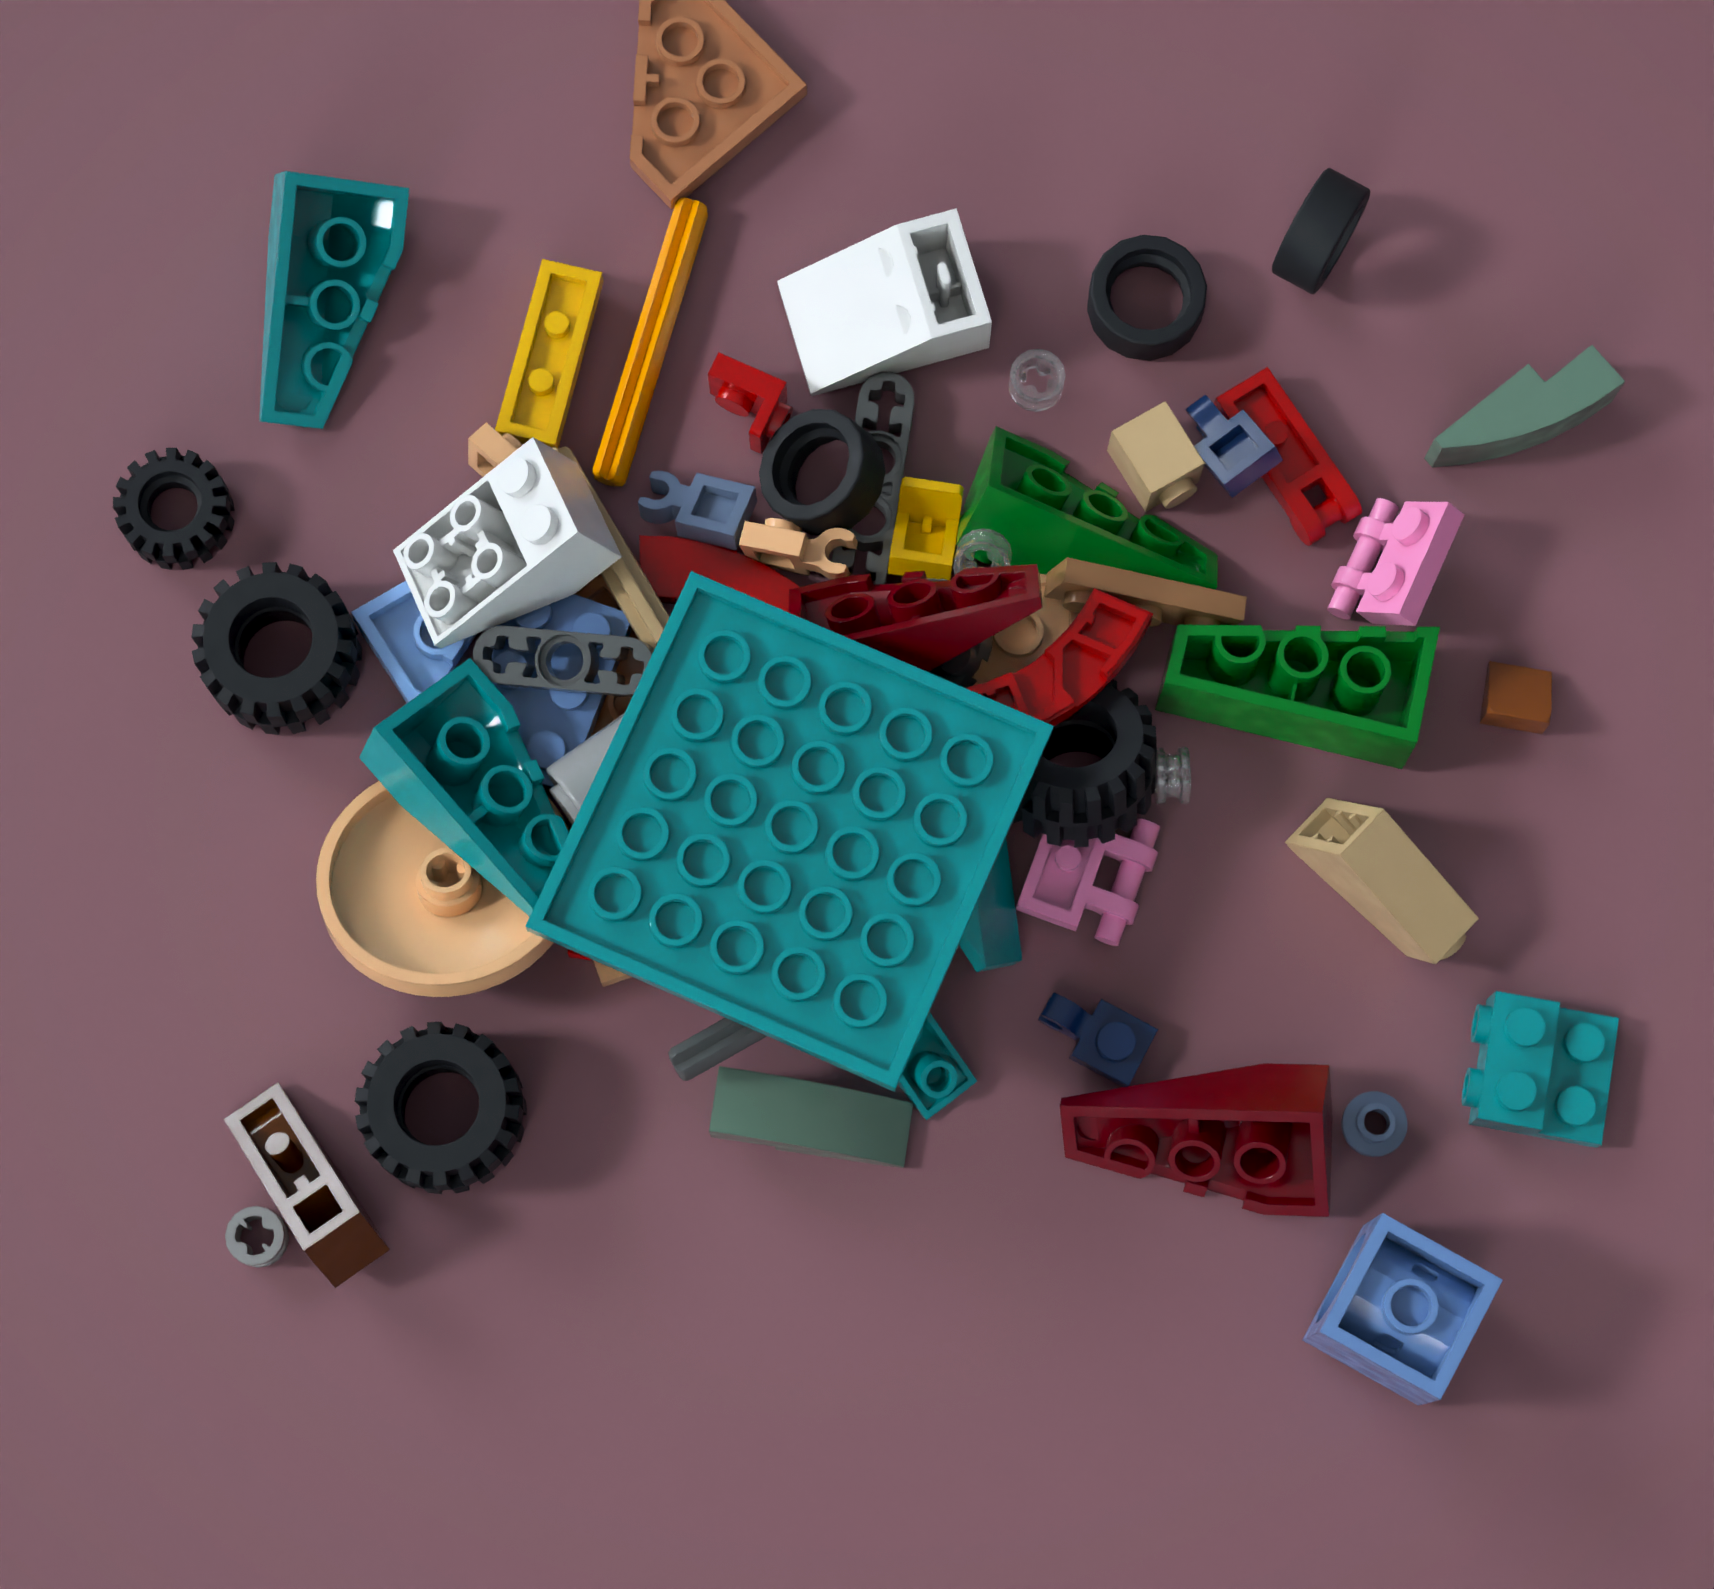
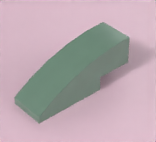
[1424,345,1625,468]
[709,1066,913,1168]

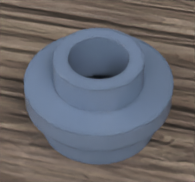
[1341,1091,1407,1157]

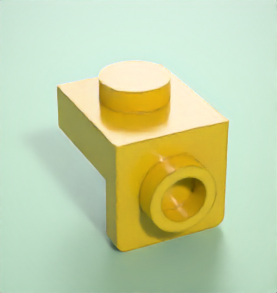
[888,477,964,580]

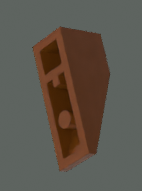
[224,1082,390,1288]

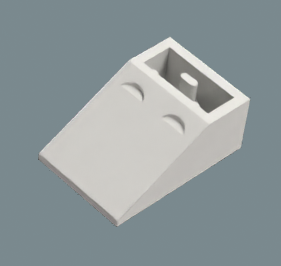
[777,208,992,396]
[393,437,622,649]

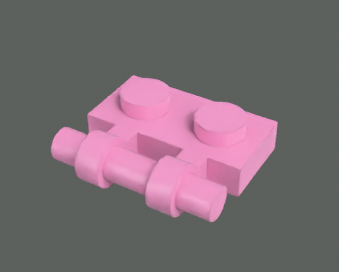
[1327,498,1465,626]
[1016,819,1160,946]

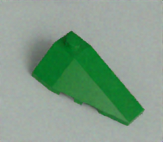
[956,426,1218,590]

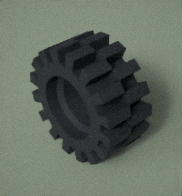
[113,448,235,570]

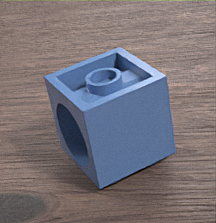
[1302,1213,1503,1406]

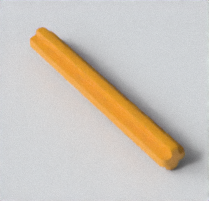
[592,198,708,487]

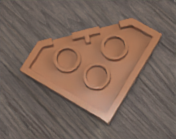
[629,0,807,210]

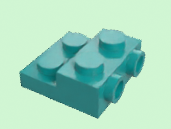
[1461,991,1619,1148]

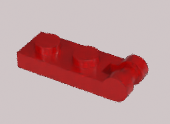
[1214,367,1362,546]

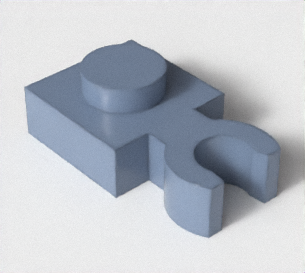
[638,471,757,550]

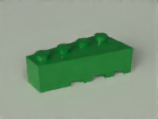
[1155,625,1440,769]

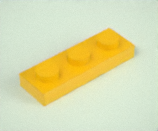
[495,259,604,449]

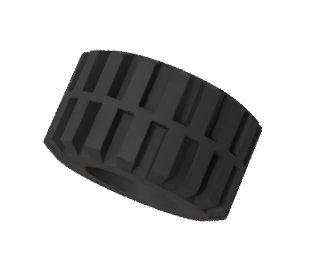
[191,562,362,735]
[1013,679,1157,848]
[355,1022,527,1194]

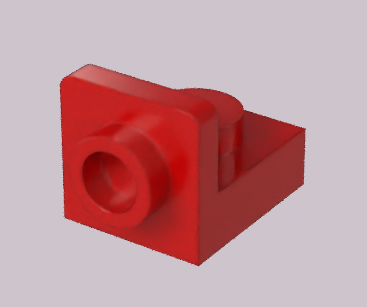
[708,352,793,454]

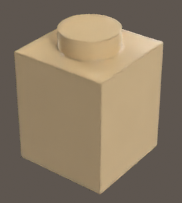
[1107,401,1205,512]

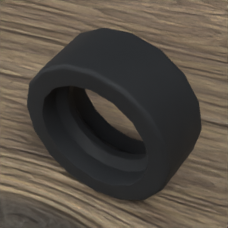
[1272,168,1371,294]
[1087,235,1207,361]
[759,409,886,535]

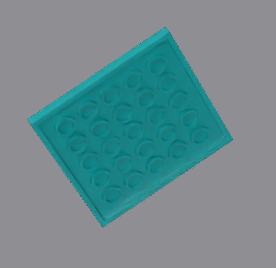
[525,571,1054,1092]

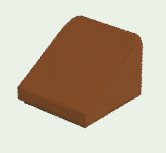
[1480,661,1552,734]

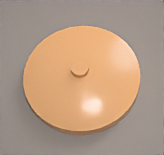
[316,781,569,997]

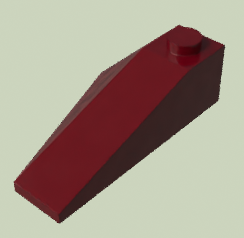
[788,564,1043,672]
[1059,1063,1333,1217]

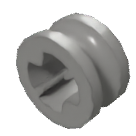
[225,1206,289,1268]

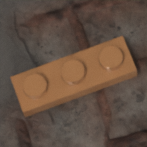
[1044,557,1247,627]

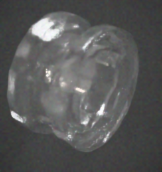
[1008,349,1066,412]
[953,528,1012,574]
[1154,746,1191,805]

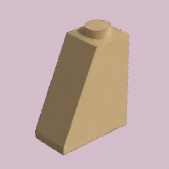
[1285,798,1479,964]

